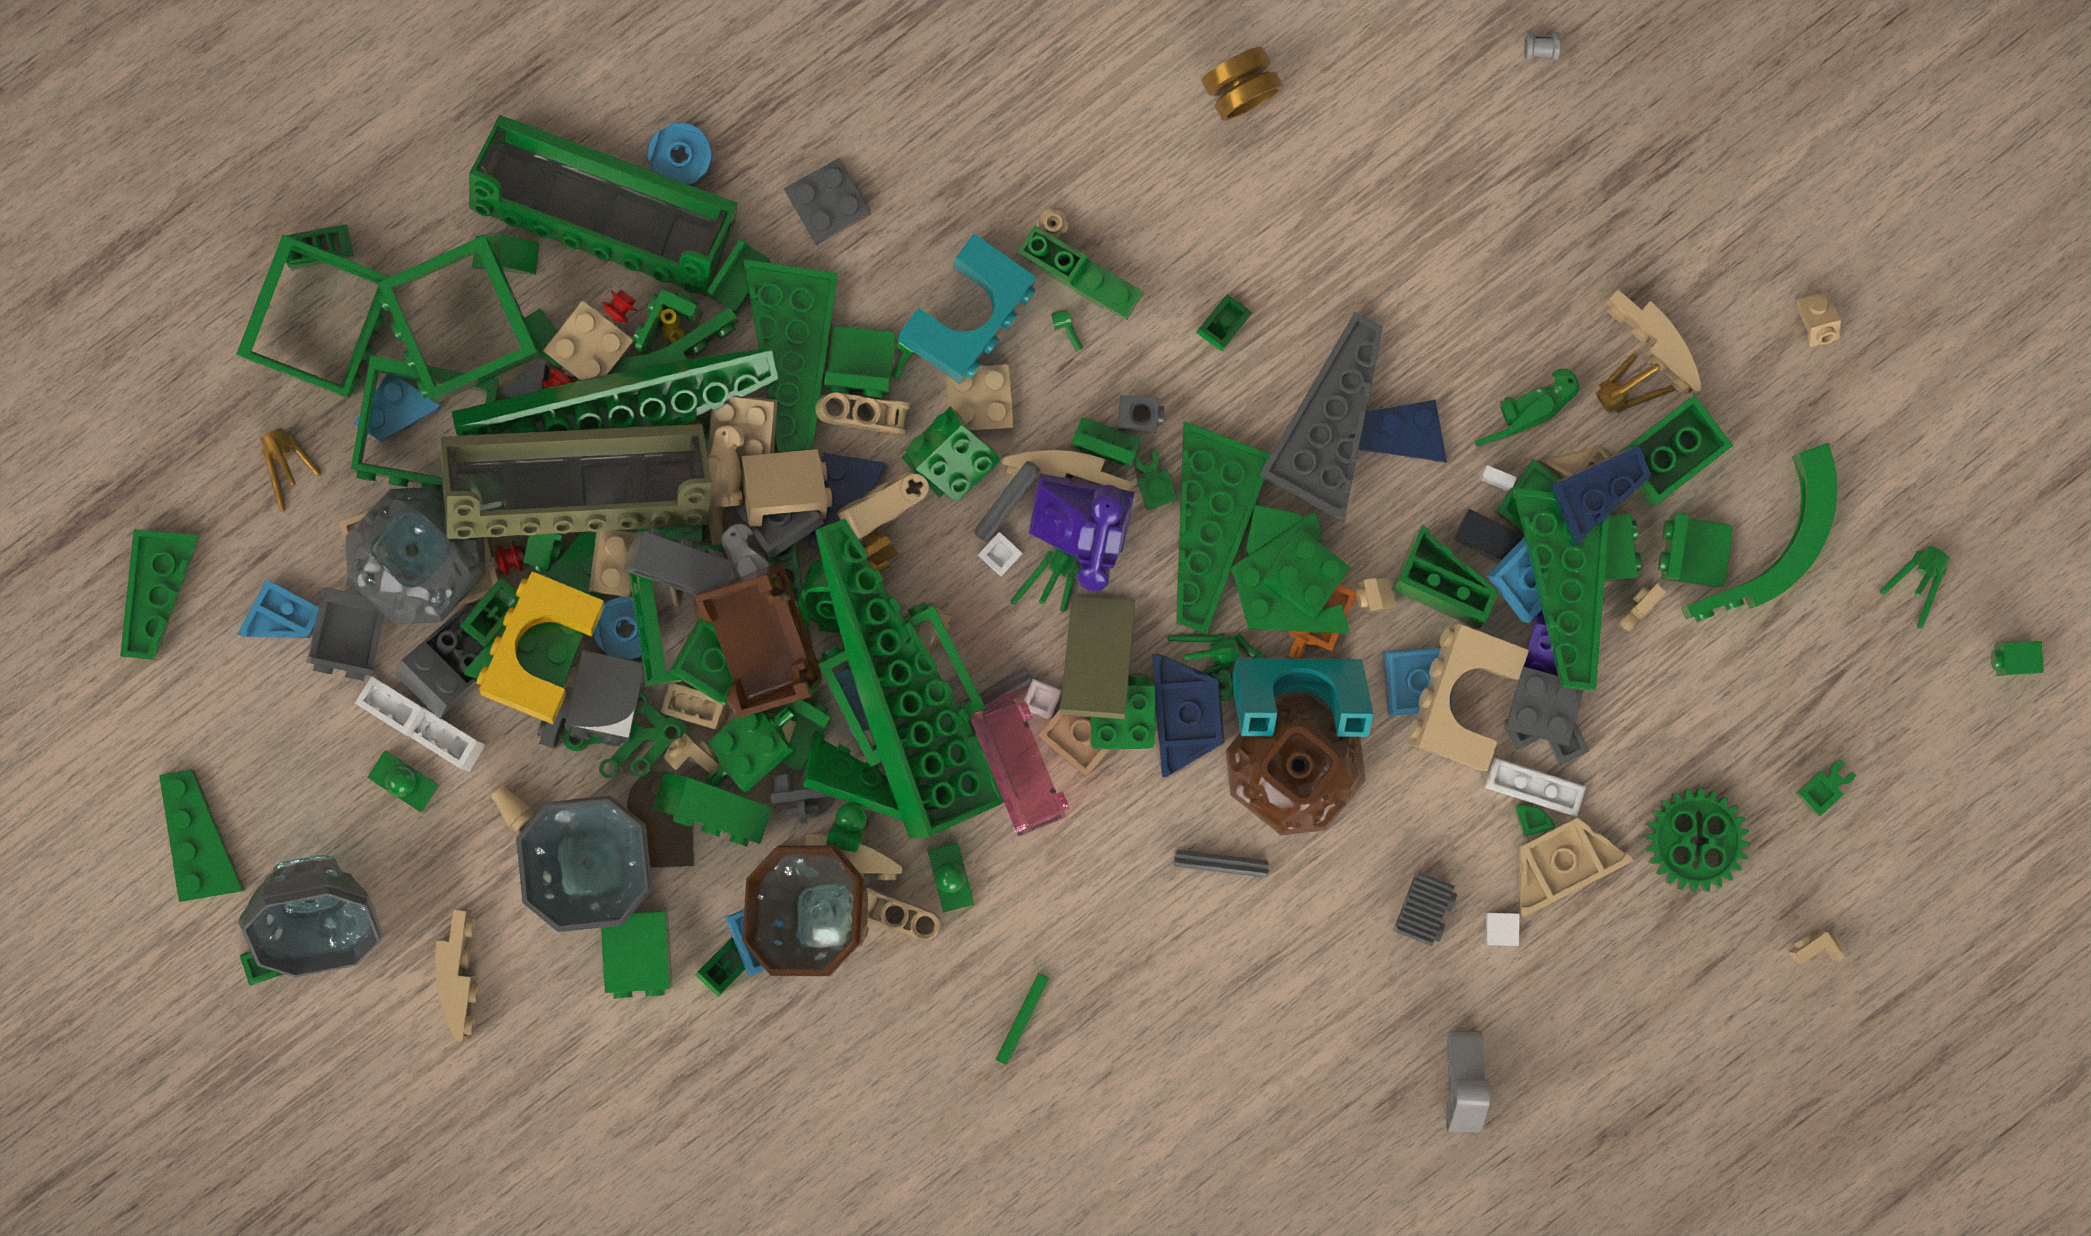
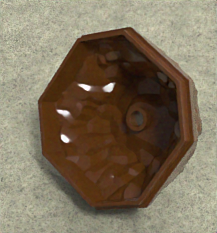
[1226,696,1366,835]

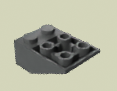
[395,603,484,719]

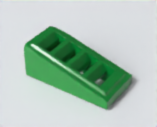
[286,224,354,271]

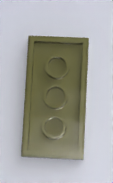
[1060,596,1135,719]

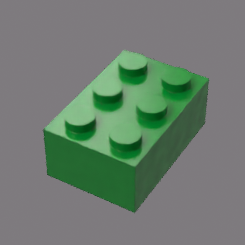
[1615,395,1734,507]

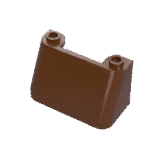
[694,563,822,718]

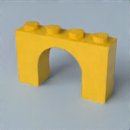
[477,571,605,724]

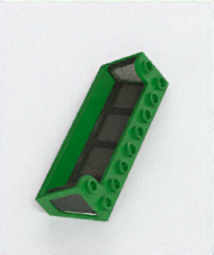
[469,115,738,296]

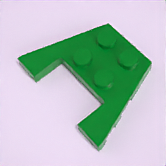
[1231,512,1350,634]

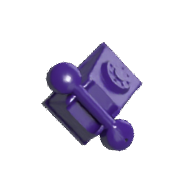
[1029,473,1135,591]

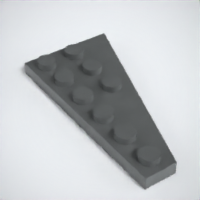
[1260,312,1383,522]

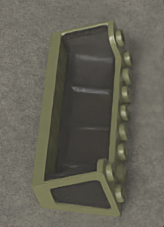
[441,424,712,539]

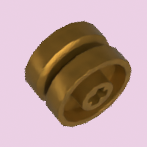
[1201,47,1284,121]

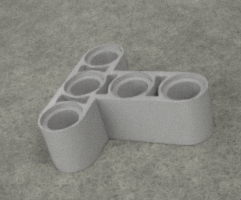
[1446,1031,1490,1133]

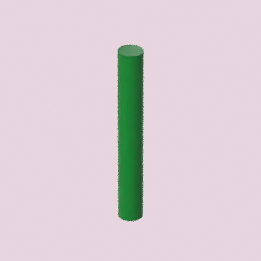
[995,973,1049,1065]

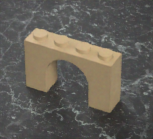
[1408,623,1529,771]

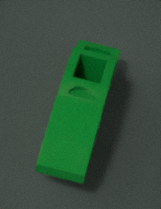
[1017,226,1144,320]

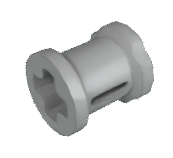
[1524,31,1560,60]

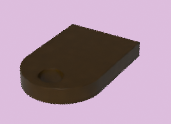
[627,771,695,868]

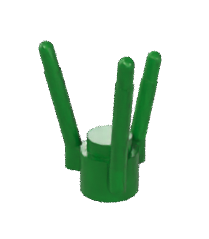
[1880,546,1950,629]
[1010,547,1080,612]
[1167,633,1239,675]

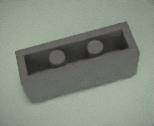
[623,528,734,595]

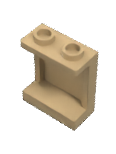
[741,449,832,527]

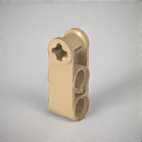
[815,392,911,436]
[837,472,929,539]
[847,887,942,940]

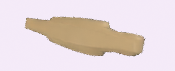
[708,425,744,545]

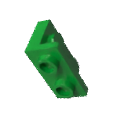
[1071,417,1141,469]

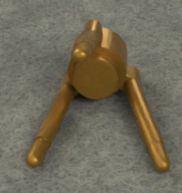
[1596,354,1676,414]
[260,428,321,512]

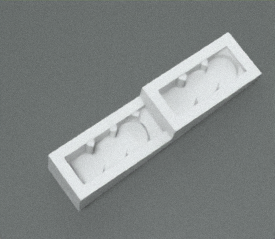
[355,676,486,772]

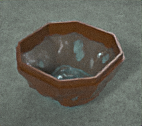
[742,845,869,976]

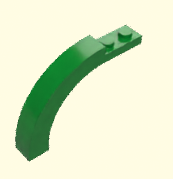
[525,307,739,378]
[1681,442,1837,622]

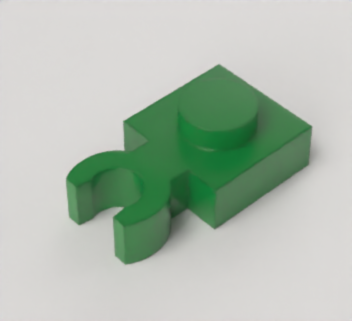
[1134,451,1178,511]
[1796,760,1856,816]

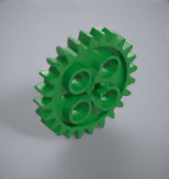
[1644,788,1750,892]

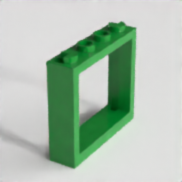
[236,234,390,398]
[378,235,541,404]
[350,356,499,492]
[626,544,736,687]
[817,601,986,767]

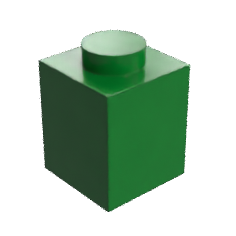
[1991,641,2044,676]

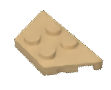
[1519,817,1633,917]

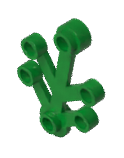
[563,693,688,778]

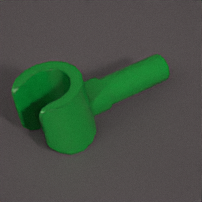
[1051,310,1083,352]
[892,342,915,380]
[1235,633,1268,659]

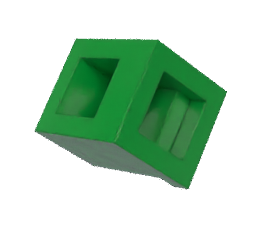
[523,533,567,572]

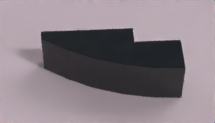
[1453,509,1524,563]

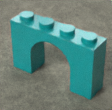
[898,233,1036,384]
[1232,658,1374,737]

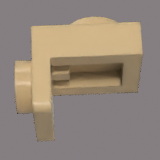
[1796,291,1841,347]
[1356,577,1396,615]
[664,733,720,774]
[1789,931,1845,964]

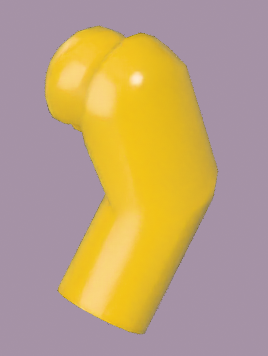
[660,308,685,344]

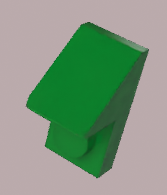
[1196,294,1252,353]

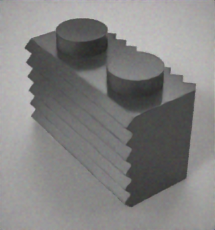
[1393,871,1457,946]

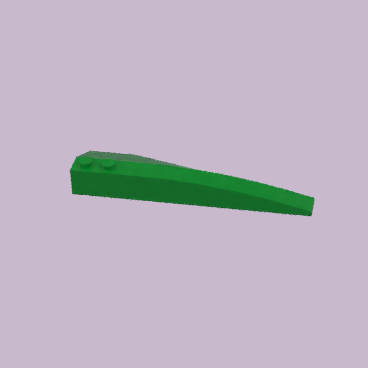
[452,348,778,511]
[816,519,1006,839]

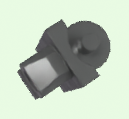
[771,772,830,824]

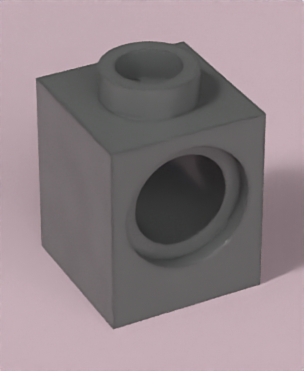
[1118,395,1164,433]

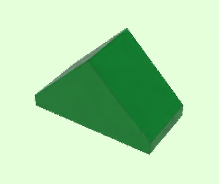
[472,234,540,275]
[1244,505,1303,556]
[460,578,520,647]
[695,937,746,997]

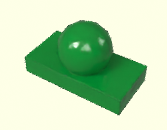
[367,751,440,812]
[826,803,869,853]
[927,843,974,913]

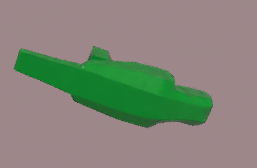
[1475,369,1580,447]

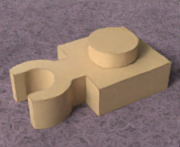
[1616,584,1666,633]

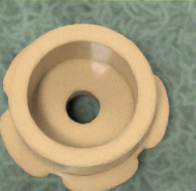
[1037,208,1069,239]

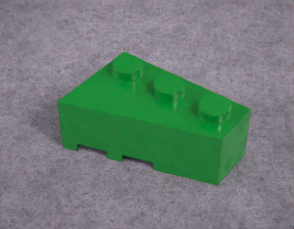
[1391,524,1499,629]
[652,772,773,847]

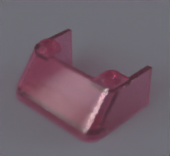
[969,697,1070,837]

